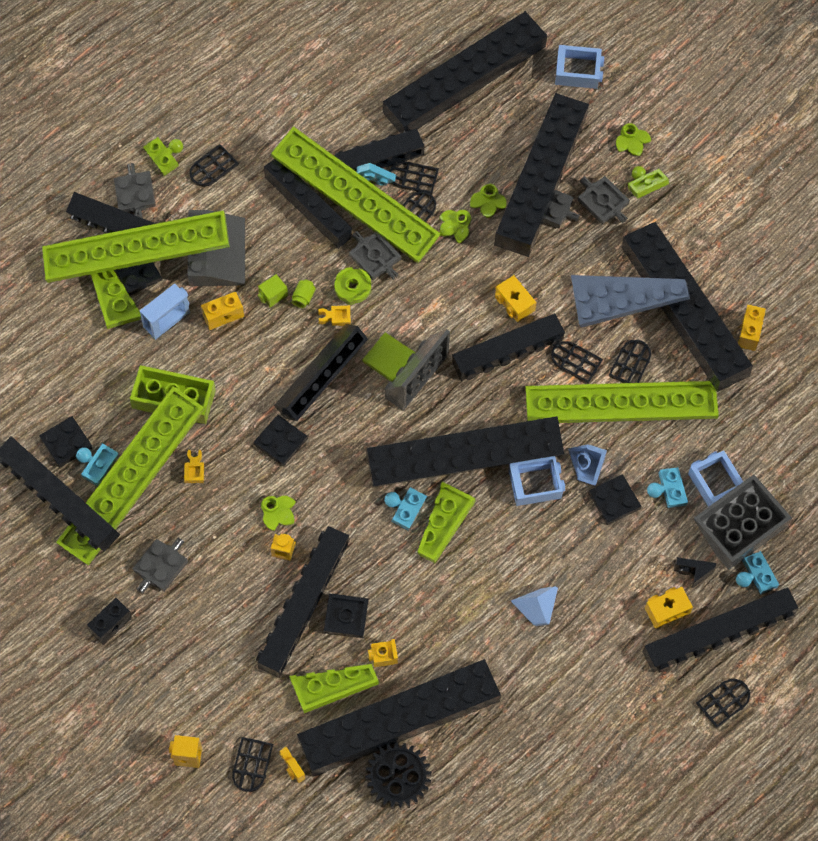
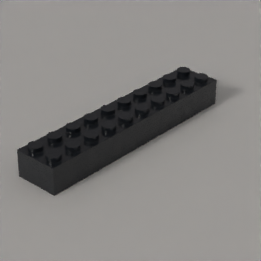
[383,11,547,133]
[494,93,589,257]
[622,222,753,392]
[366,416,564,488]
[297,659,501,777]

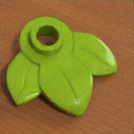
[616,123,651,156]
[470,184,506,218]
[439,210,472,244]
[261,496,296,531]

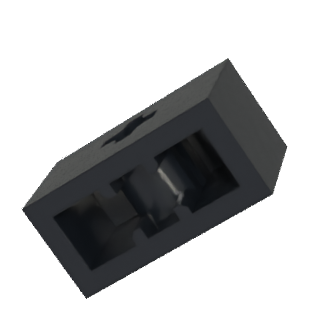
[87,598,132,645]

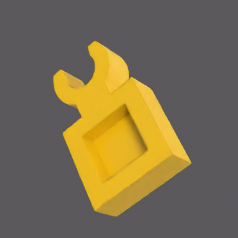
[318,305,351,326]
[184,450,205,483]
[279,747,305,783]

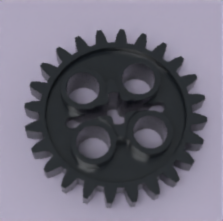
[365,742,432,810]

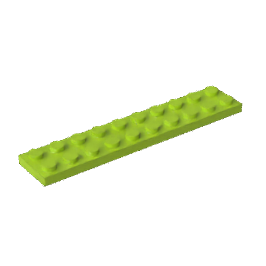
[271,126,441,264]
[42,210,230,283]
[525,381,719,423]
[56,386,205,566]

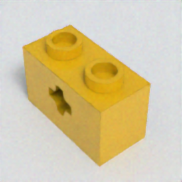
[495,275,537,322]
[201,292,244,330]
[738,304,766,351]
[645,587,693,629]
[169,735,202,768]

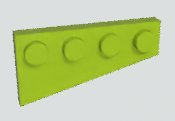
[289,664,379,713]

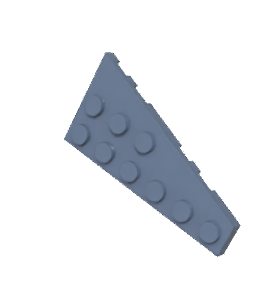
[571,275,690,328]

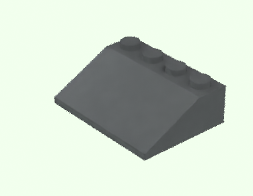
[187,210,245,286]
[385,329,450,411]
[694,474,792,570]

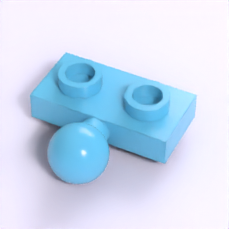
[357,163,396,186]
[76,443,119,486]
[647,467,688,508]
[384,487,427,531]
[736,551,779,595]

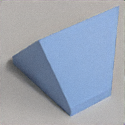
[568,444,607,486]
[511,586,558,626]

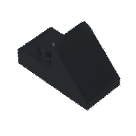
[674,557,716,588]

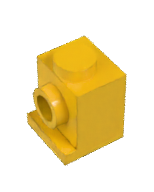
[271,534,296,561]
[368,639,398,667]

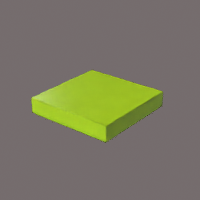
[362,332,415,382]

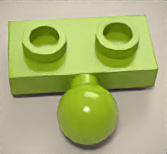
[143,137,183,176]
[628,166,669,199]

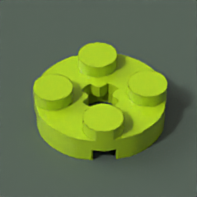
[334,267,371,305]

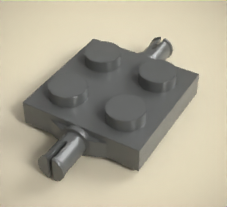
[114,163,156,218]
[577,176,630,225]
[544,190,580,229]
[349,231,401,280]
[132,537,188,594]

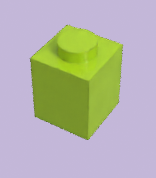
[258,274,288,307]

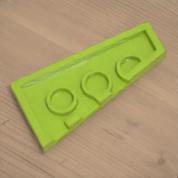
[91,270,141,329]
[418,482,476,563]

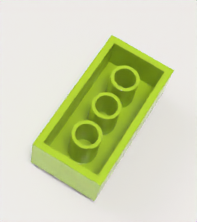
[130,365,216,424]

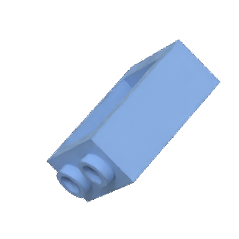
[555,45,604,89]
[140,284,190,340]
[688,450,743,507]
[508,456,565,506]

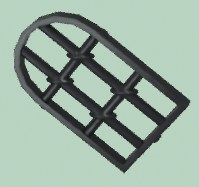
[190,144,239,187]
[389,161,439,195]
[403,191,436,222]
[609,339,651,383]
[551,341,603,384]
[696,679,750,728]
[232,737,274,792]

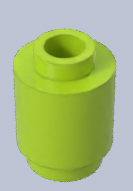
[292,279,316,308]

